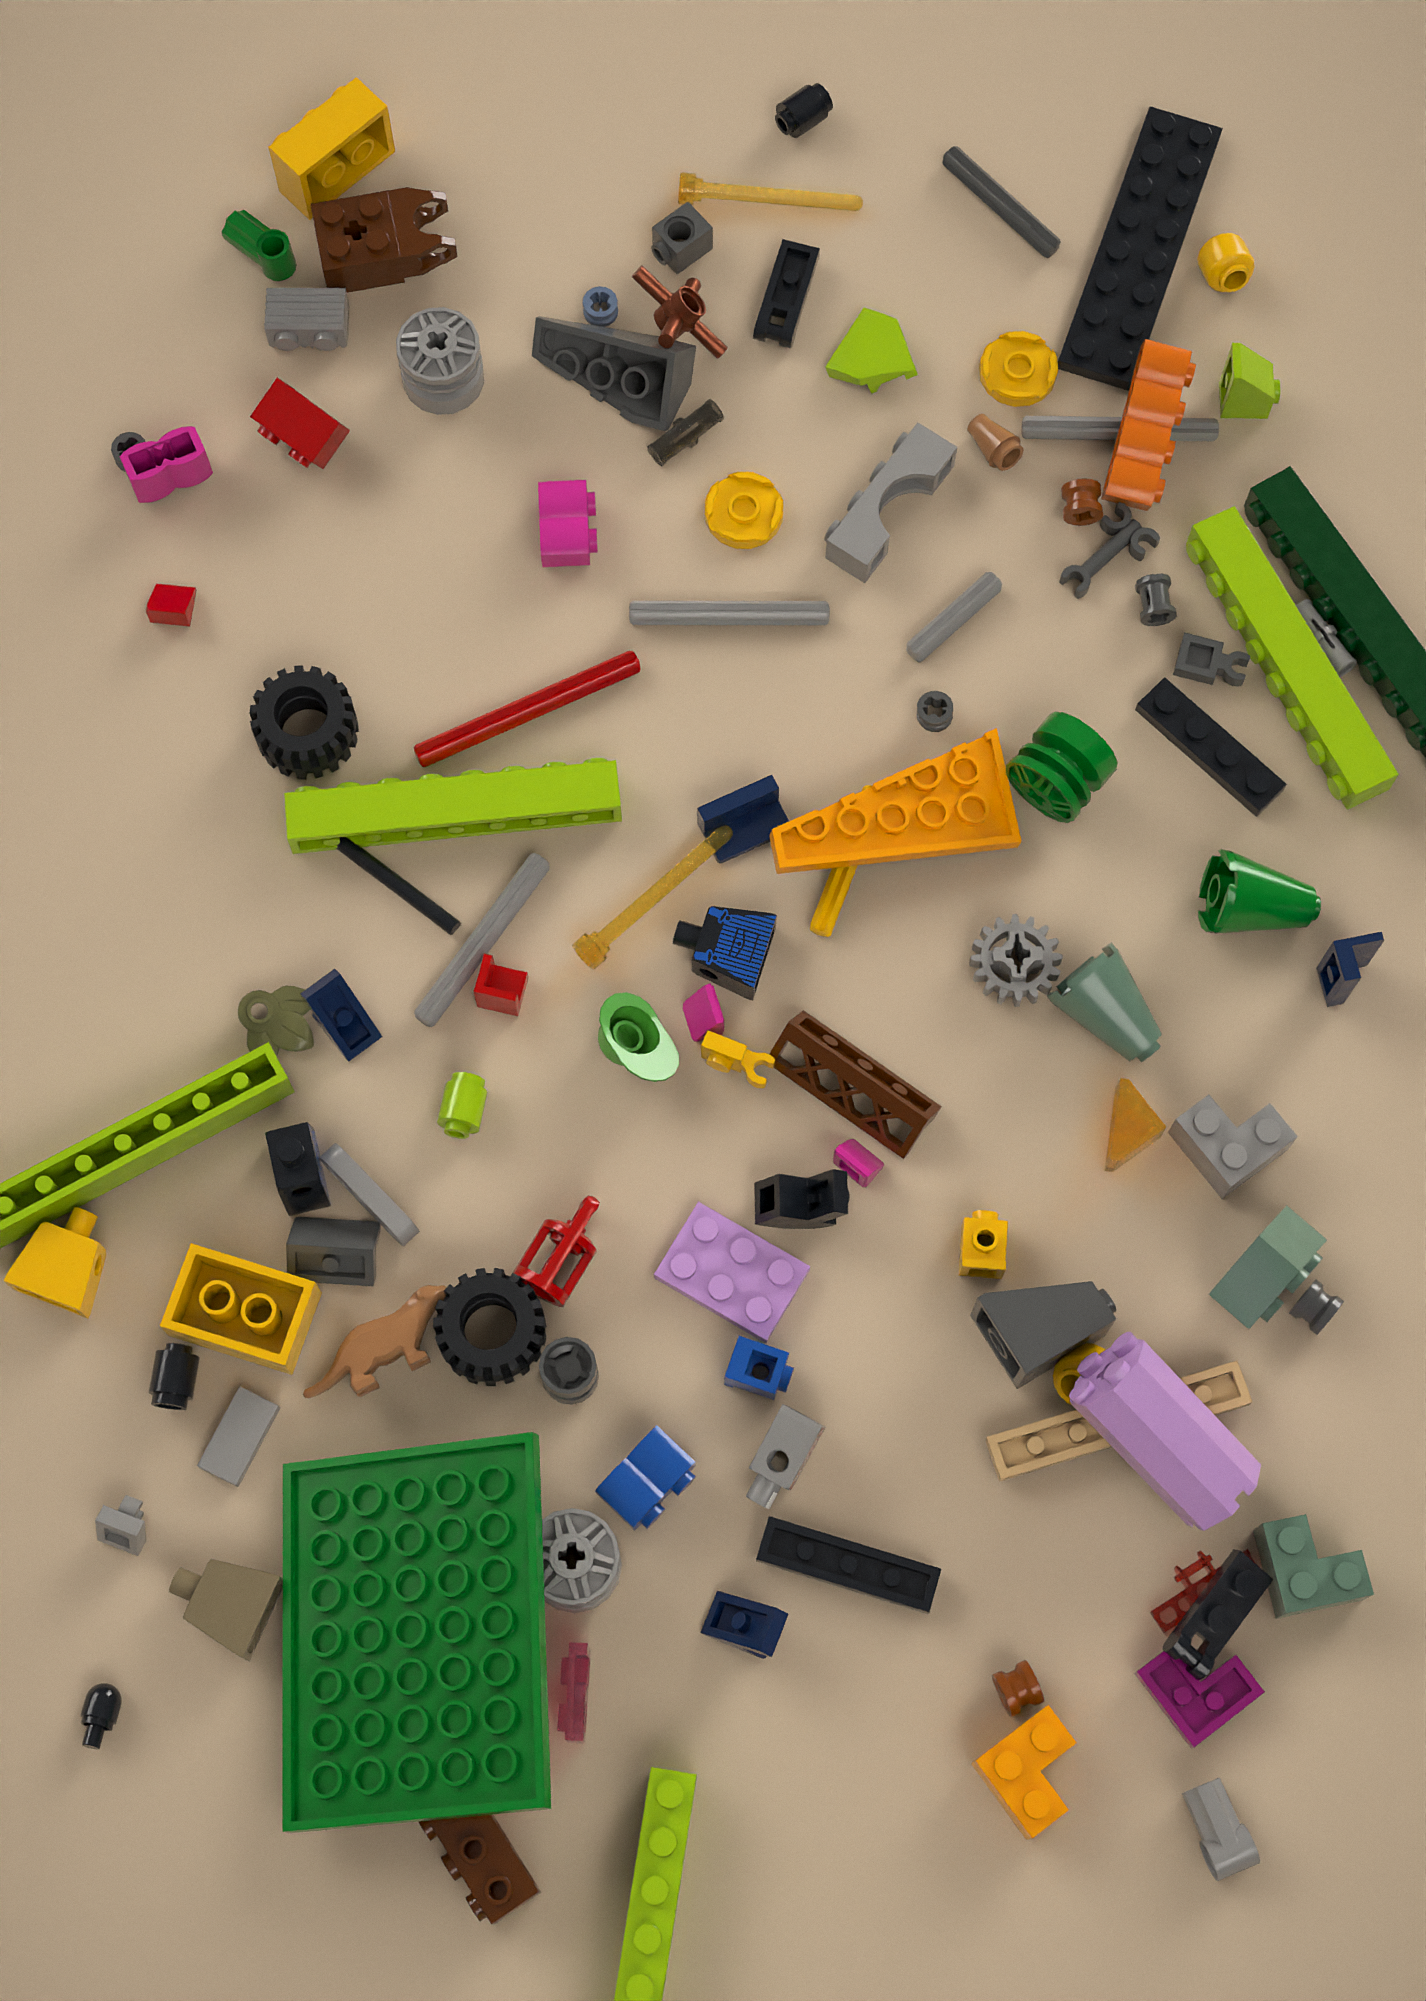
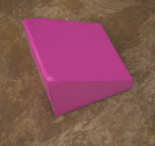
[683,983,724,1042]
[833,1139,884,1188]

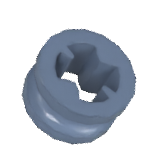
[583,286,618,327]

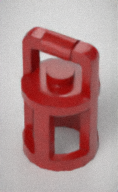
[513,1195,600,1307]

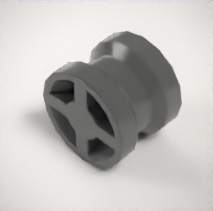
[1289,1279,1344,1335]

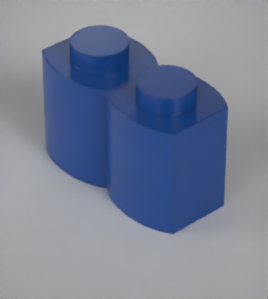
[595,1425,696,1531]

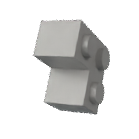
[1168,1095,1298,1199]

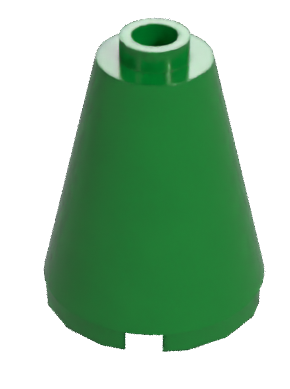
[1198,849,1321,933]

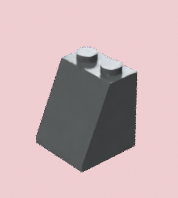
[970,1281,1116,1389]

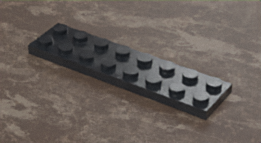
[1058,106,1223,391]

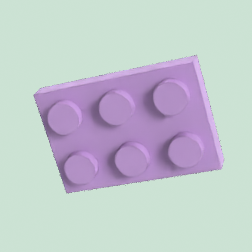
[654,1202,810,1343]

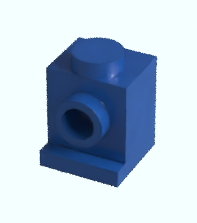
[724,1336,794,1400]

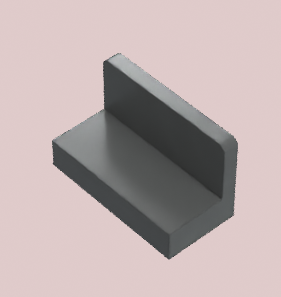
[286,1217,381,1286]

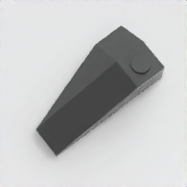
[532,316,696,431]

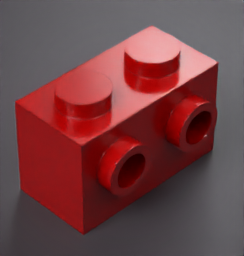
[250,377,350,469]

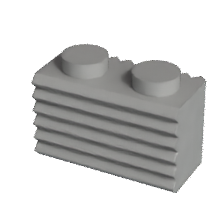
[264,288,349,351]

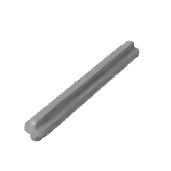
[1021,416,1219,441]
[629,601,830,625]
[414,853,550,1027]

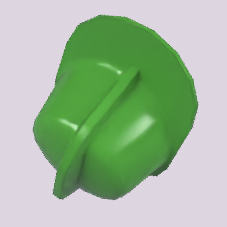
[598,992,679,1082]

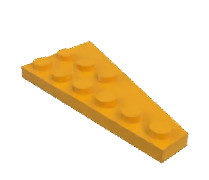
[769,728,1022,874]

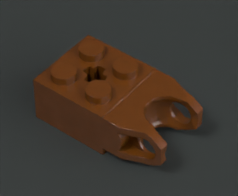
[311,187,458,293]

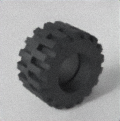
[249,665,359,780]
[433,1268,547,1386]

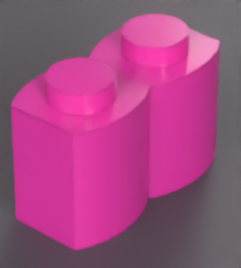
[120,426,213,503]
[538,480,598,567]

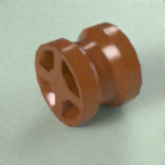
[1061,478,1103,526]
[992,1660,1045,1717]

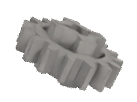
[969,914,1063,1007]

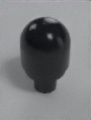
[80,1683,122,1750]

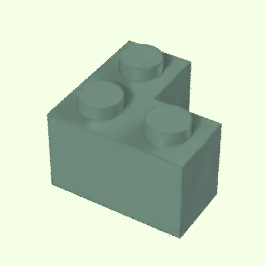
[1208,1205,1327,1329]
[1253,1514,1374,1619]

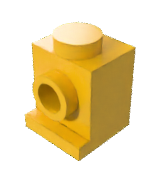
[958,1210,1008,1279]

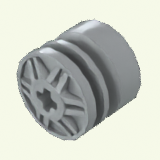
[396,307,484,415]
[542,1508,622,1613]

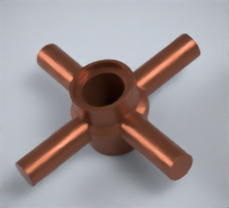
[632,265,728,359]

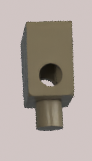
[169,1559,283,1661]

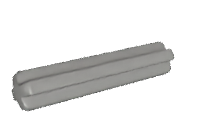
[906,572,1002,662]

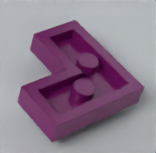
[1134,1651,1265,1749]

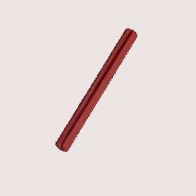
[414,650,641,767]

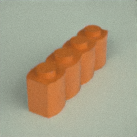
[1101,339,1196,511]

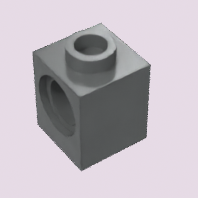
[651,202,713,274]

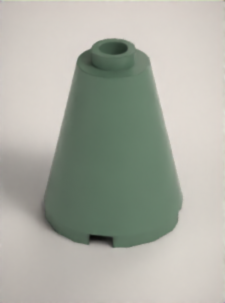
[1047,942,1162,1062]

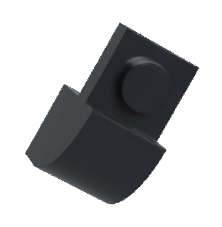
[754,1169,850,1229]

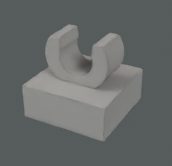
[95,1495,146,1556]

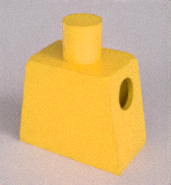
[3,1207,107,1319]

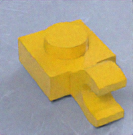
[701,1030,775,1088]

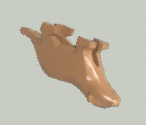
[303,1285,447,1398]

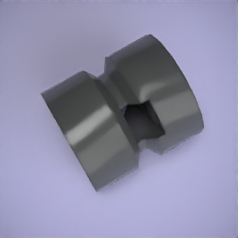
[539,1337,599,1405]

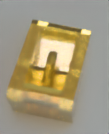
[1104,1078,1166,1172]

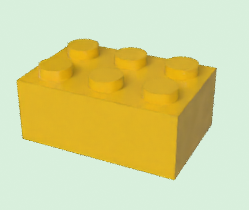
[268,77,395,220]
[160,1243,322,1375]

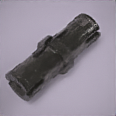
[647,399,724,466]

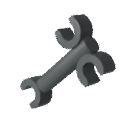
[1059,502,1160,599]

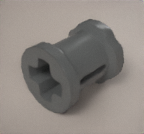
[1135,573,1177,626]

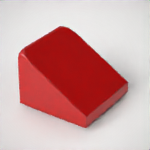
[146,584,197,627]

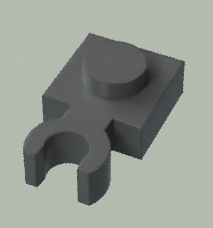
[1173,632,1250,686]

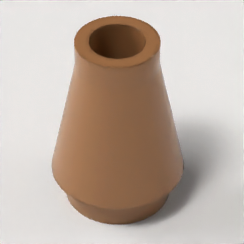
[967,414,1024,471]

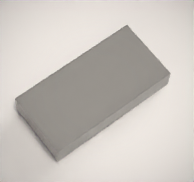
[197,1386,280,1487]

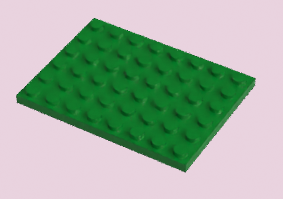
[282,1432,551,1833]

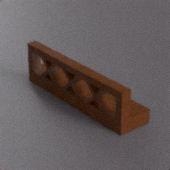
[769,1010,942,1159]

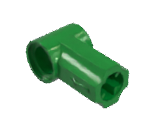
[221,209,297,281]

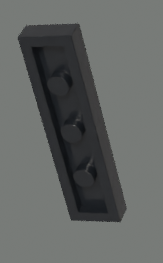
[1135,677,1287,817]
[756,1516,941,1614]

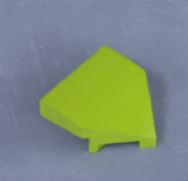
[825,308,918,394]

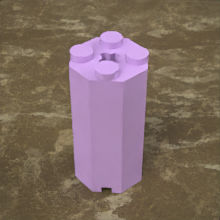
[1069,1332,1261,1531]

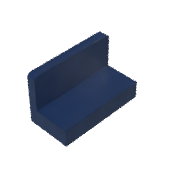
[697,775,789,863]
[1316,932,1384,1007]

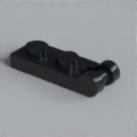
[753,239,820,348]
[1163,1549,1274,1680]

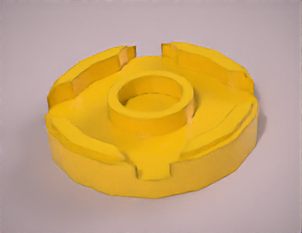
[979,331,1058,407]
[705,472,783,549]

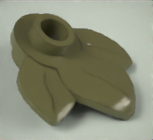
[238,985,314,1056]

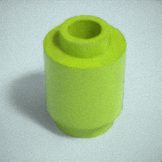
[437,1072,487,1139]

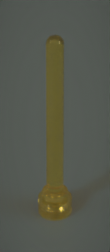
[678,172,863,211]
[572,825,733,970]

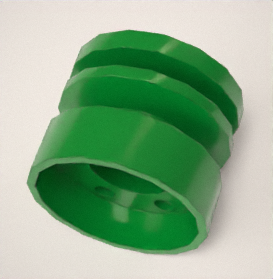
[1006,711,1118,823]

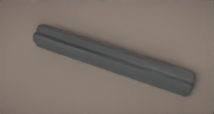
[942,146,1061,258]

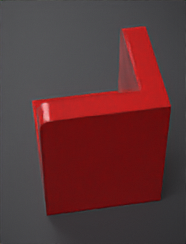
[474,953,529,1016]

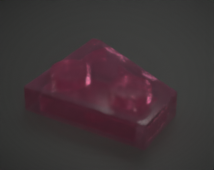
[557,1642,591,1744]

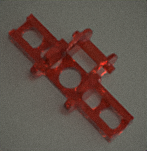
[1150,1549,1260,1634]

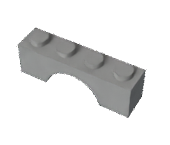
[824,422,957,583]

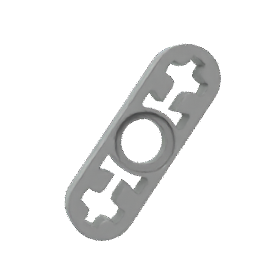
[319,1143,420,1247]

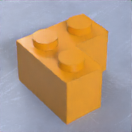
[971,1705,1077,1840]

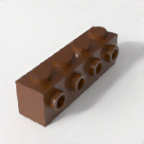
[418,1815,541,1924]

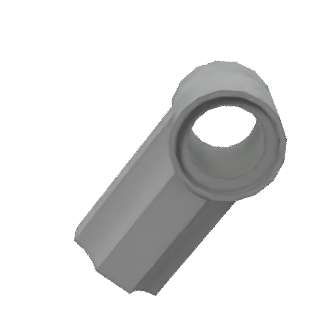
[1182,1778,1260,1881]

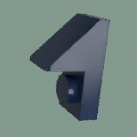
[300,969,383,1062]
[701,1591,789,1659]

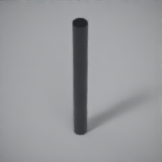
[336,837,461,935]

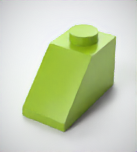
[1219,343,1280,419]

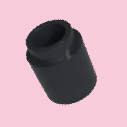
[775,83,833,138]
[149,1343,200,1410]

